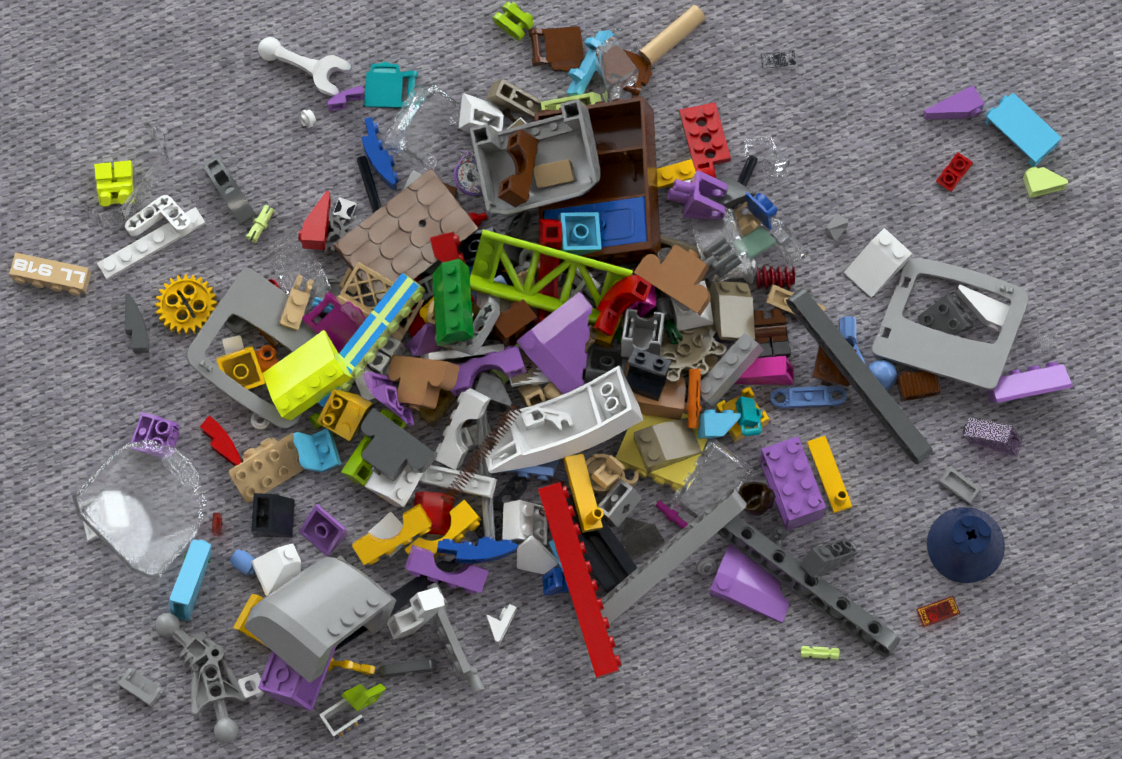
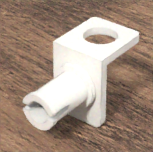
[238,673,267,699]

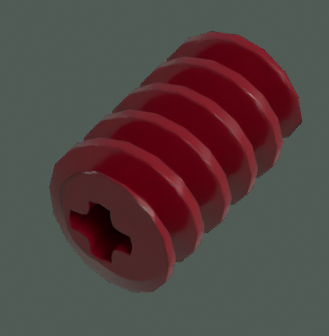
[756,266,795,290]

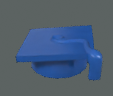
[745,192,778,230]

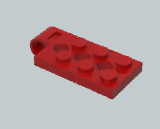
[679,102,731,178]

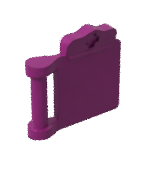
[302,292,366,354]

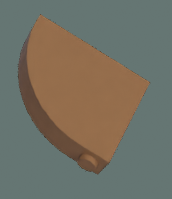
[625,357,688,420]

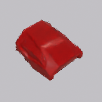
[414,491,454,536]

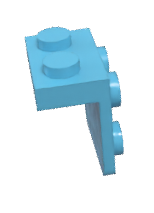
[293,428,342,473]

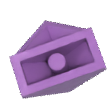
[406,323,441,357]

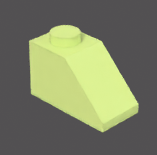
[1023,167,1068,198]

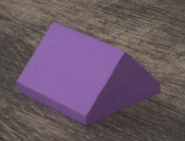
[299,504,348,557]

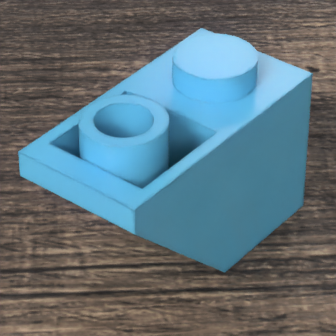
[698,410,741,439]

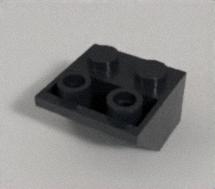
[251,493,295,538]

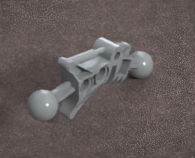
[155,613,248,743]

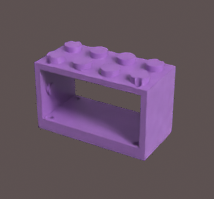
[759,436,826,531]
[258,646,336,711]

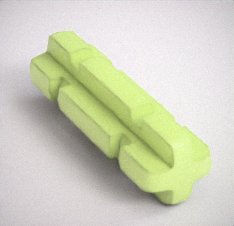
[801,646,840,659]

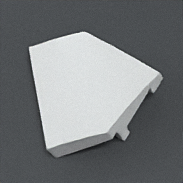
[517,535,559,574]

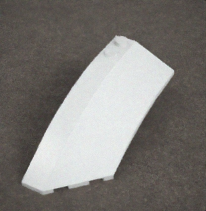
[485,366,643,473]

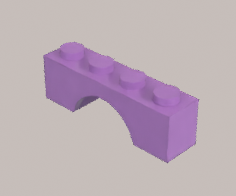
[450,345,527,396]
[405,545,489,594]

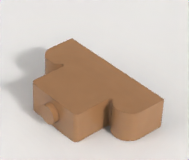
[634,245,711,316]
[388,355,460,411]

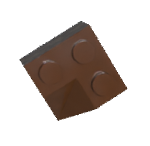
[493,299,538,348]

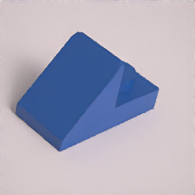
[542,567,569,596]

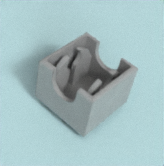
[621,309,665,357]

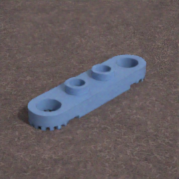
[770,386,847,409]

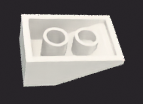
[844,228,912,298]

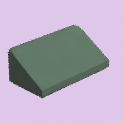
[733,227,776,261]

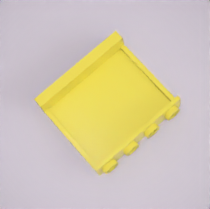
[615,413,708,492]

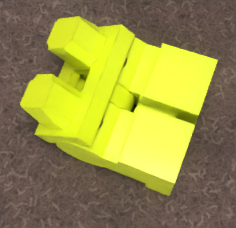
[94,160,134,207]

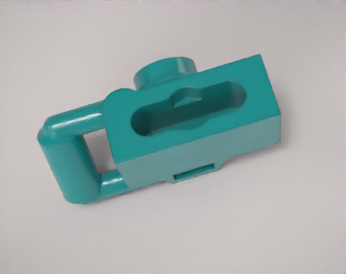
[735,396,762,437]

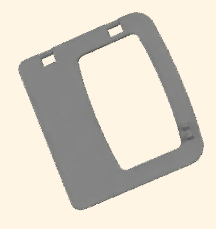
[872,258,1028,390]
[187,268,322,428]

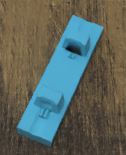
[566,30,614,96]

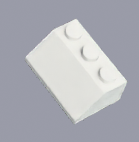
[365,464,424,507]

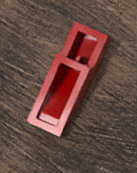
[200,415,242,466]

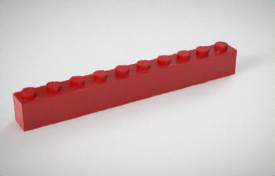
[538,482,622,679]

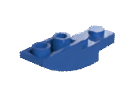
[361,117,399,190]
[437,537,518,564]

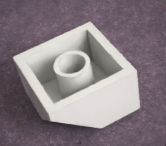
[669,281,713,331]

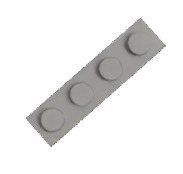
[700,332,764,408]

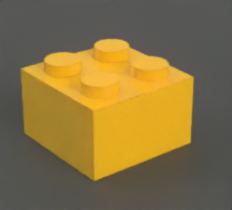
[216,346,265,390]

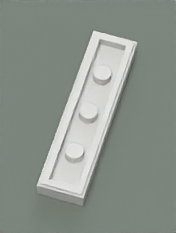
[420,465,497,498]

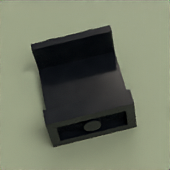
[626,347,671,401]

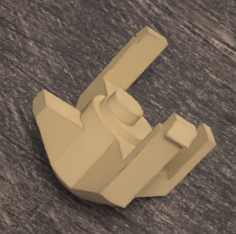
[731,201,760,238]

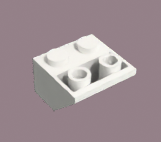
[458,94,504,132]
[502,500,547,546]

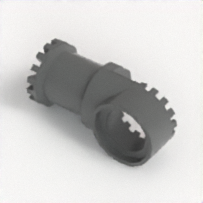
[655,287,674,321]

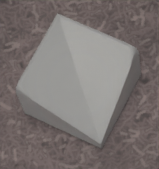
[825,214,849,240]

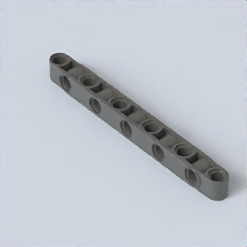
[717,516,900,657]

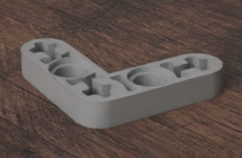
[435,302,500,355]

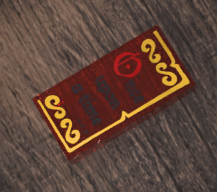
[916,595,960,628]

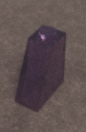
[963,418,1022,457]

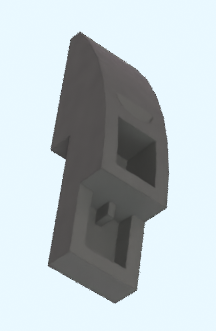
[203,155,256,225]

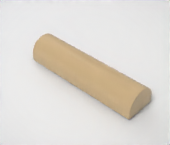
[639,5,705,66]

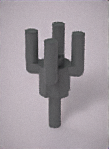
[701,236,742,279]

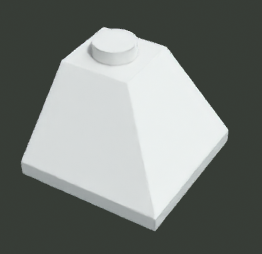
[251,543,301,597]

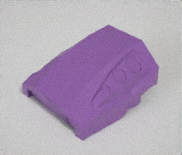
[127,412,180,461]

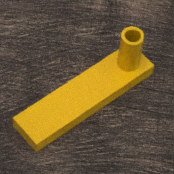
[807,436,852,514]
[563,454,604,533]

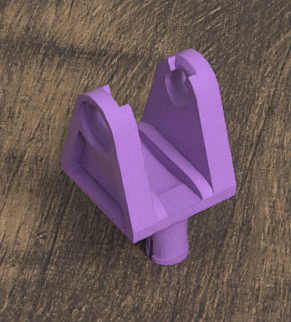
[667,171,728,220]

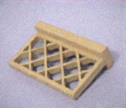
[336,262,424,341]

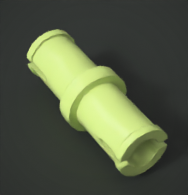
[246,205,275,243]

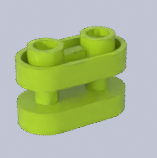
[492,2,534,41]

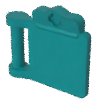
[364,61,418,109]

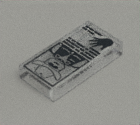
[760,49,799,72]

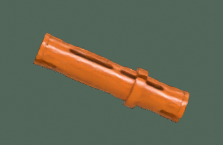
[686,369,702,428]

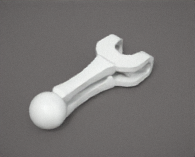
[258,37,351,97]

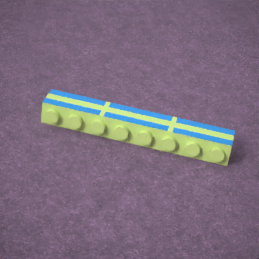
[317,273,425,408]

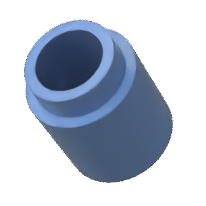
[230,549,256,577]

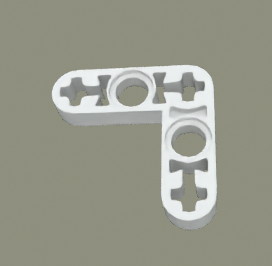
[125,195,193,236]

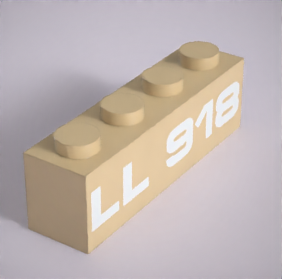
[9,253,91,296]

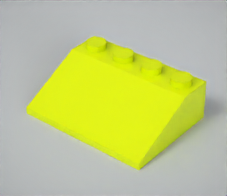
[262,330,353,421]

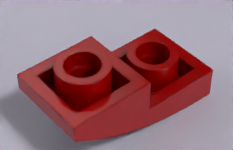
[936,152,973,192]

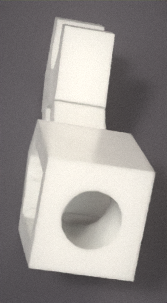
[521,406,573,431]

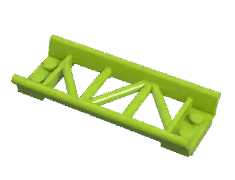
[470,229,633,330]

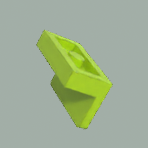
[342,683,386,711]

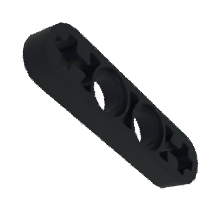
[476,475,528,539]

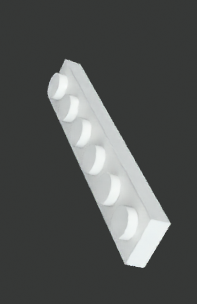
[97,207,206,280]

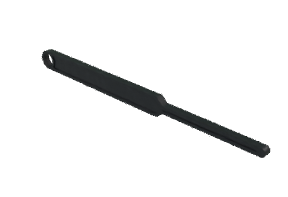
[334,527,503,652]

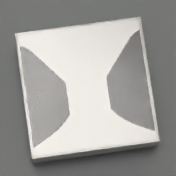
[333,197,357,222]

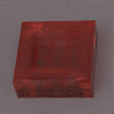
[211,512,223,536]

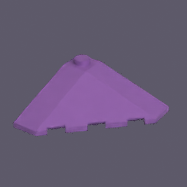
[517,291,592,394]
[709,536,789,623]

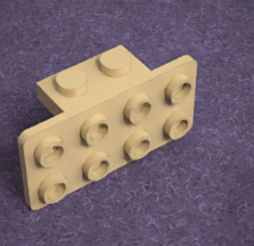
[229,433,305,503]

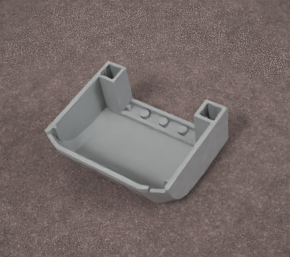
[470,99,600,215]
[245,557,396,683]

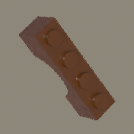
[498,129,538,208]

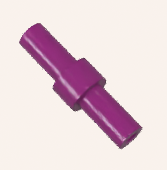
[655,500,688,530]

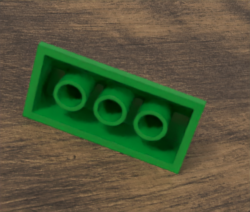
[432,259,474,346]

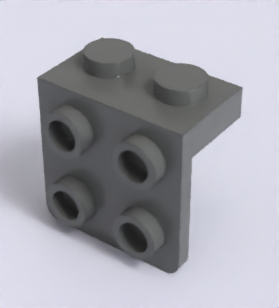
[918,295,974,336]

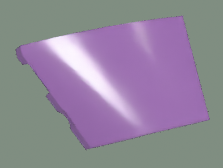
[363,371,414,427]

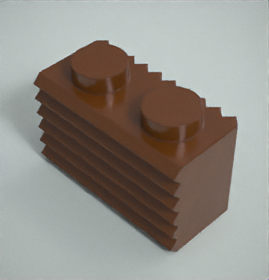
[896,370,941,402]

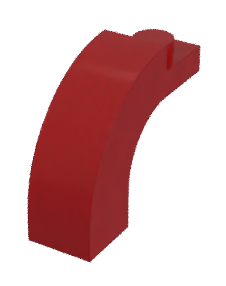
[594,275,652,336]

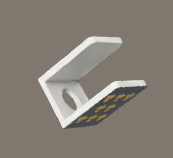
[320,699,364,740]

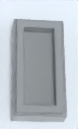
[938,466,981,505]

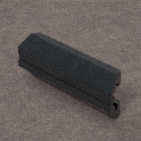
[566,494,637,594]

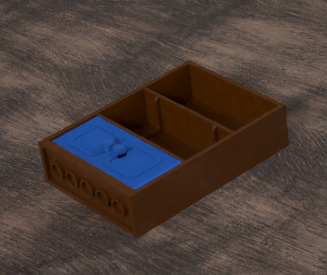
[535,96,662,273]

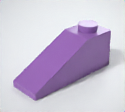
[923,86,984,119]

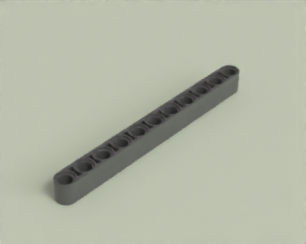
[786,288,933,464]

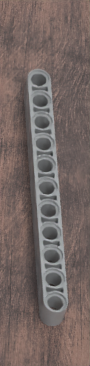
[572,489,747,642]

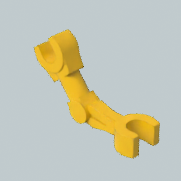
[327,657,375,675]

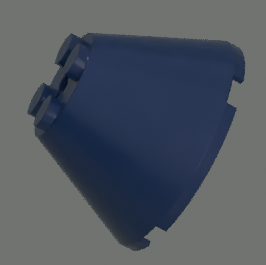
[927,507,1005,583]

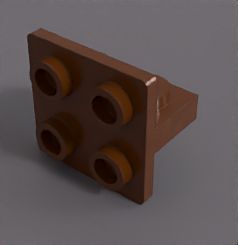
[813,345,857,387]

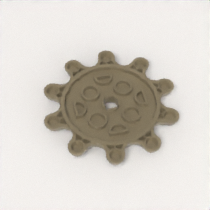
[620,309,726,383]

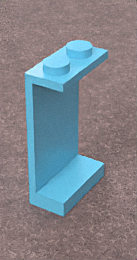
[985,93,1062,167]

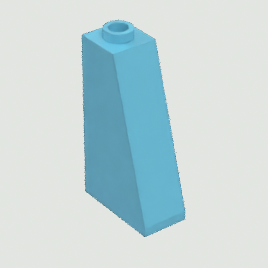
[169,539,212,622]

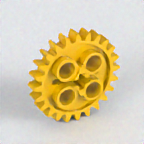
[155,274,218,335]

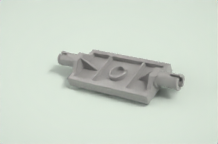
[427,583,485,694]

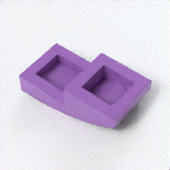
[327,86,365,111]

